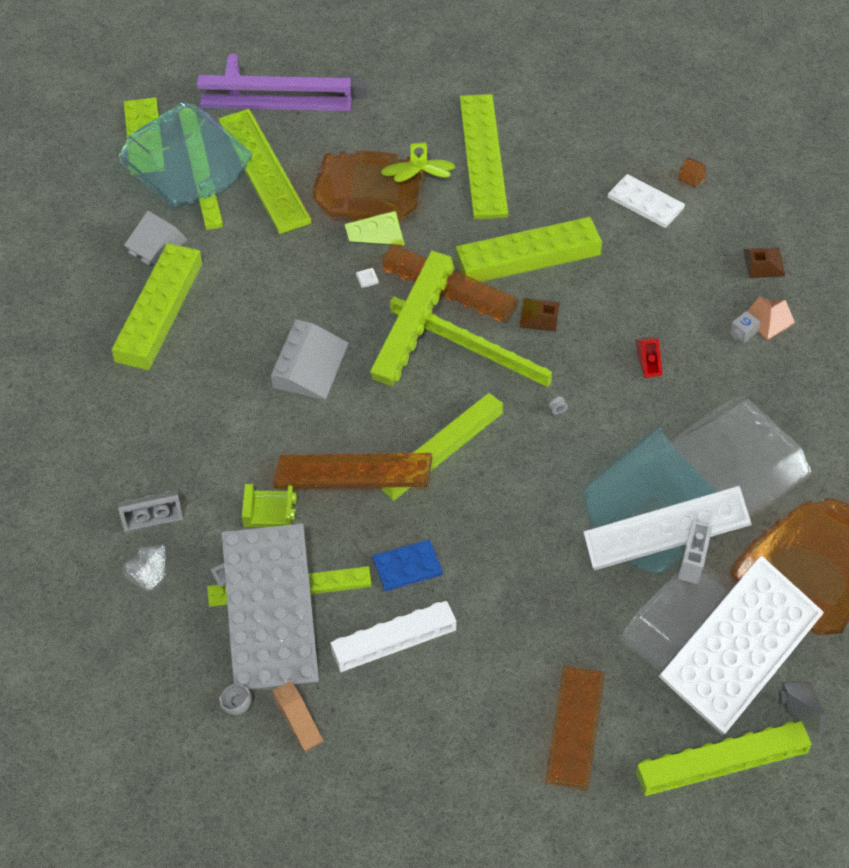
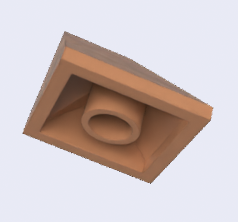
[747,296,795,341]

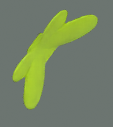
[381,142,456,182]

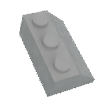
[118,490,183,532]

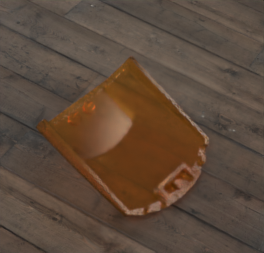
[312,151,425,222]

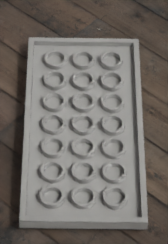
[222,524,319,691]

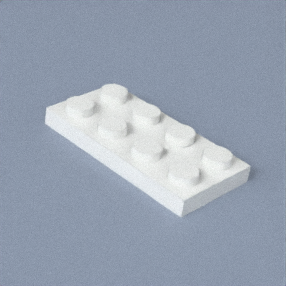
[608,174,685,228]

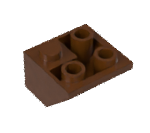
[744,247,785,278]
[520,297,560,331]

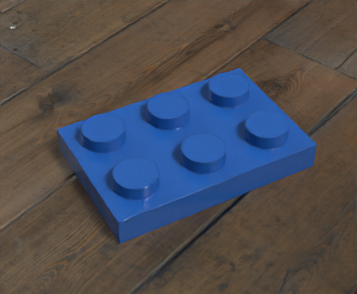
[372,539,443,592]

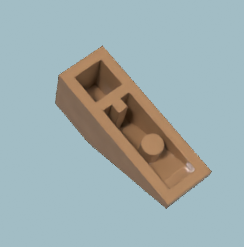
[272,681,323,752]

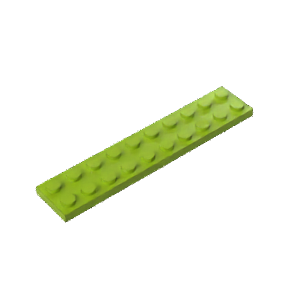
[460,94,508,219]
[218,109,311,234]

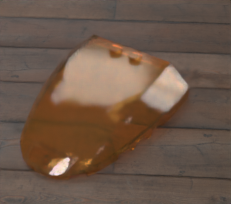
[730,498,849,635]

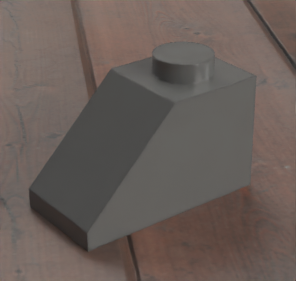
[334,70,370,99]

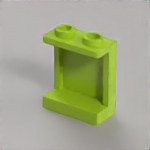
[242,484,297,527]

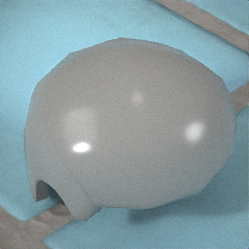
[219,684,252,716]

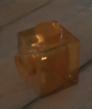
[678,158,707,187]

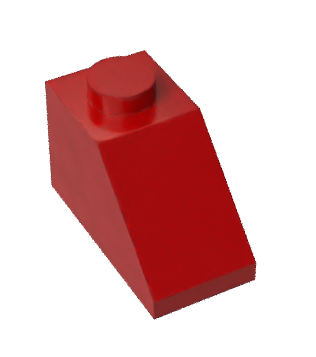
[635,337,663,378]

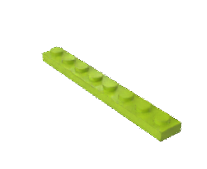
[207,566,372,607]

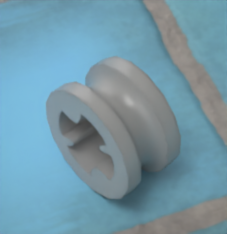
[549,397,568,415]

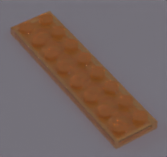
[273,453,433,488]

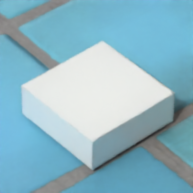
[356,268,379,288]

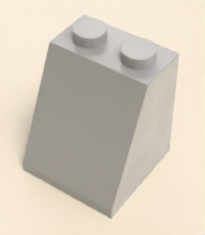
[124,211,188,266]

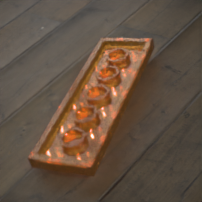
[545,665,605,791]

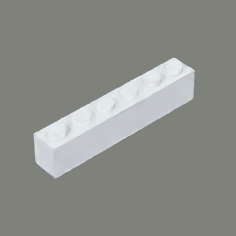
[331,601,456,672]

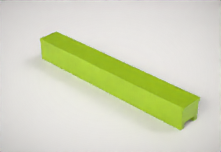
[380,393,503,501]

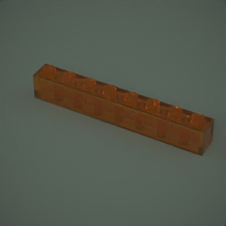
[382,244,517,323]

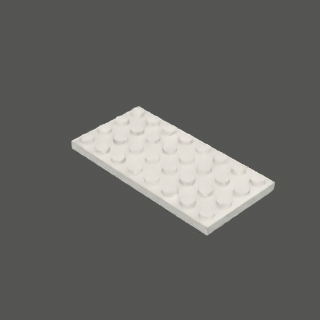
[658,556,824,735]

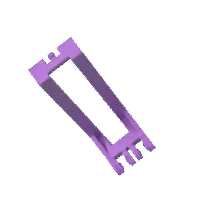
[197,53,352,111]

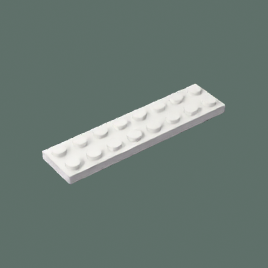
[584,486,752,570]

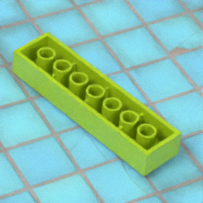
[455,217,602,285]
[112,243,202,370]

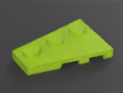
[345,210,405,245]

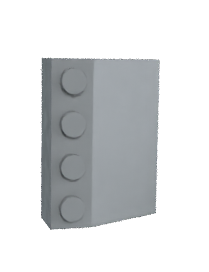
[271,319,349,400]

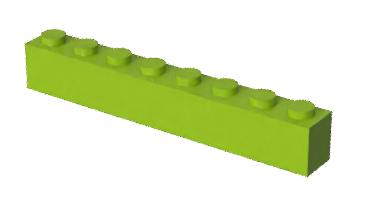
[370,251,454,387]
[636,721,812,796]

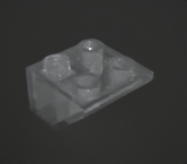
[118,545,165,591]

